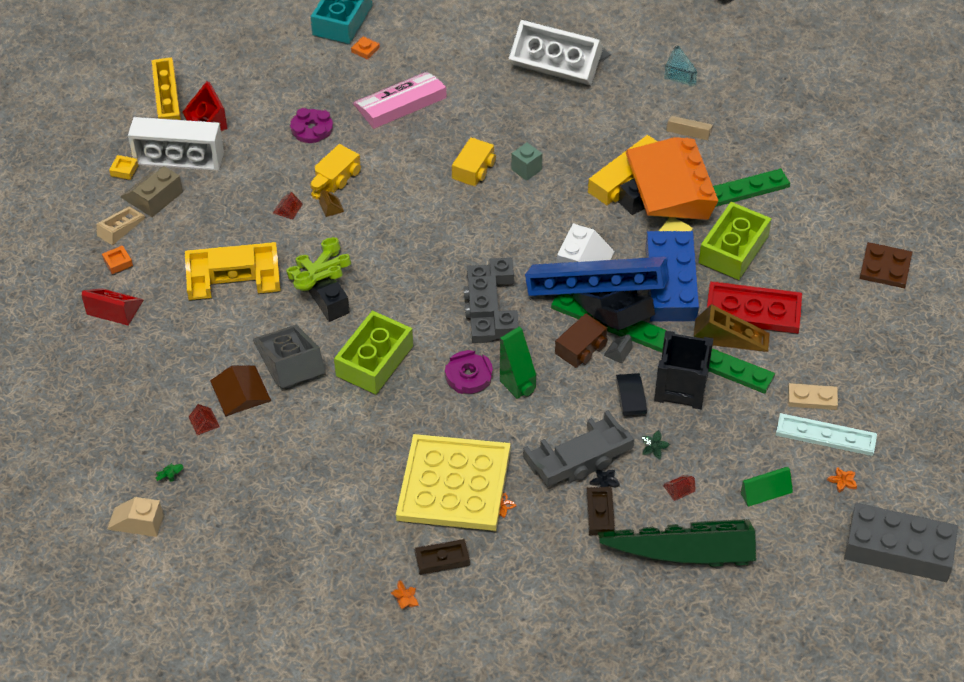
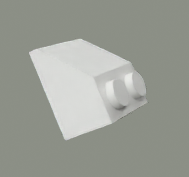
[557,224,614,263]

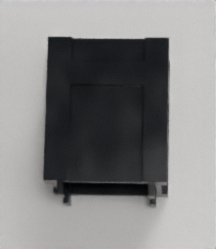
[654,331,714,410]

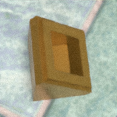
[319,190,344,217]

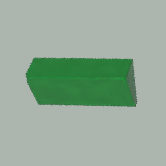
[741,467,793,507]

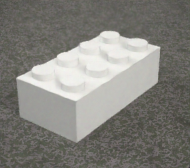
[509,20,603,86]
[128,117,224,170]

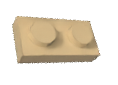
[788,383,838,410]

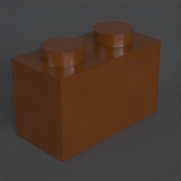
[555,313,608,368]

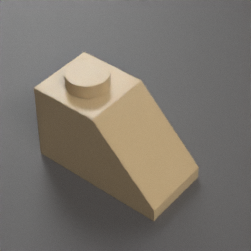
[107,497,164,537]

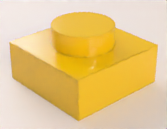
[109,155,139,180]

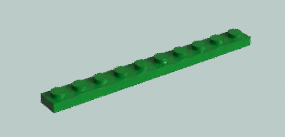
[551,294,775,394]

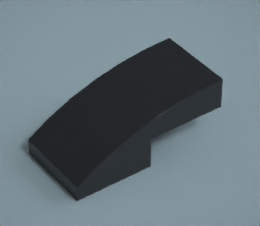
[616,373,647,416]

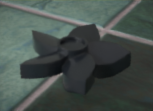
[589,469,620,488]

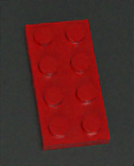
[707,281,802,334]

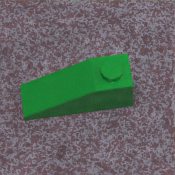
[500,326,536,399]

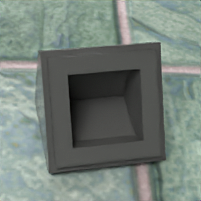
[604,334,633,363]

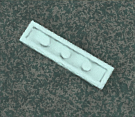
[776,413,877,456]

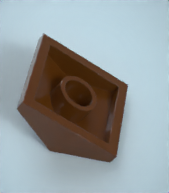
[210,365,271,417]

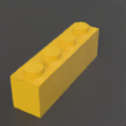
[151,57,181,120]
[588,135,658,206]

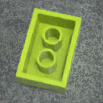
[698,202,772,280]
[334,310,413,394]

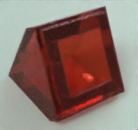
[273,191,303,220]
[188,404,220,435]
[663,475,695,501]

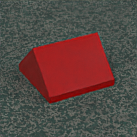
[182,81,228,131]
[81,288,144,326]

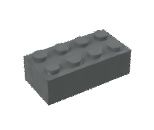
[844,503,958,583]

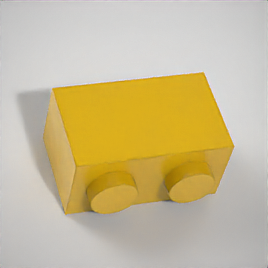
[452,137,496,187]

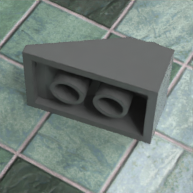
[253,324,325,388]

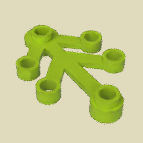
[286,237,351,291]

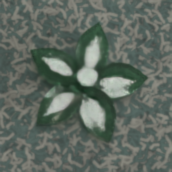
[642,430,671,460]

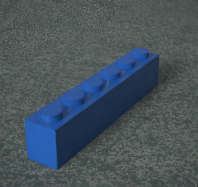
[525,257,669,296]

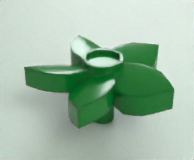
[155,464,184,482]

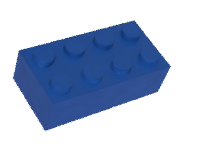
[645,231,699,322]

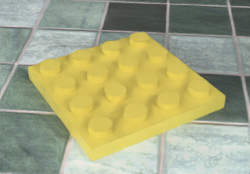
[396,434,511,531]

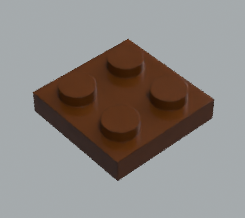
[859,242,913,289]

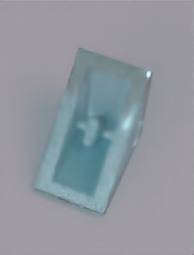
[664,45,697,86]

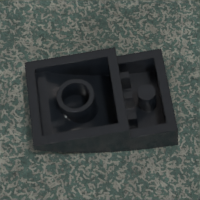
[572,290,655,330]

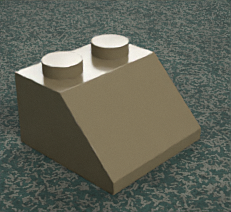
[120,166,183,217]

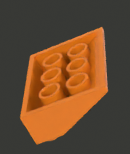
[626,137,718,220]

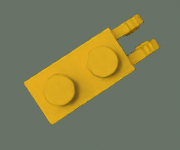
[310,144,361,200]

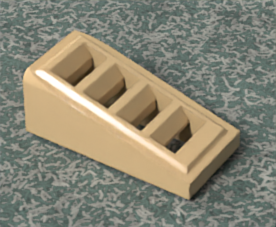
[97,207,145,245]

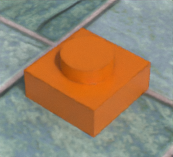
[351,36,380,60]
[102,245,133,274]

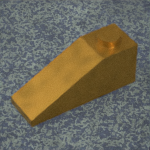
[694,304,770,352]

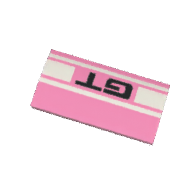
[353,72,446,129]

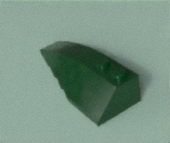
[598,519,756,567]

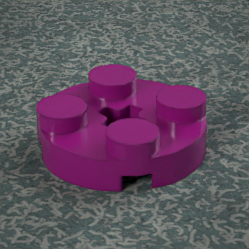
[290,108,333,143]
[445,350,493,394]

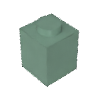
[511,142,542,181]

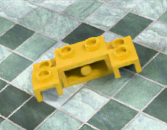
[185,242,281,300]

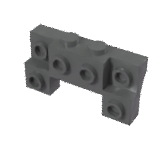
[464,258,519,343]
[523,410,634,487]

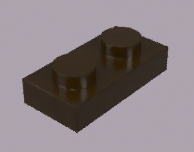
[586,487,615,535]
[414,539,470,575]

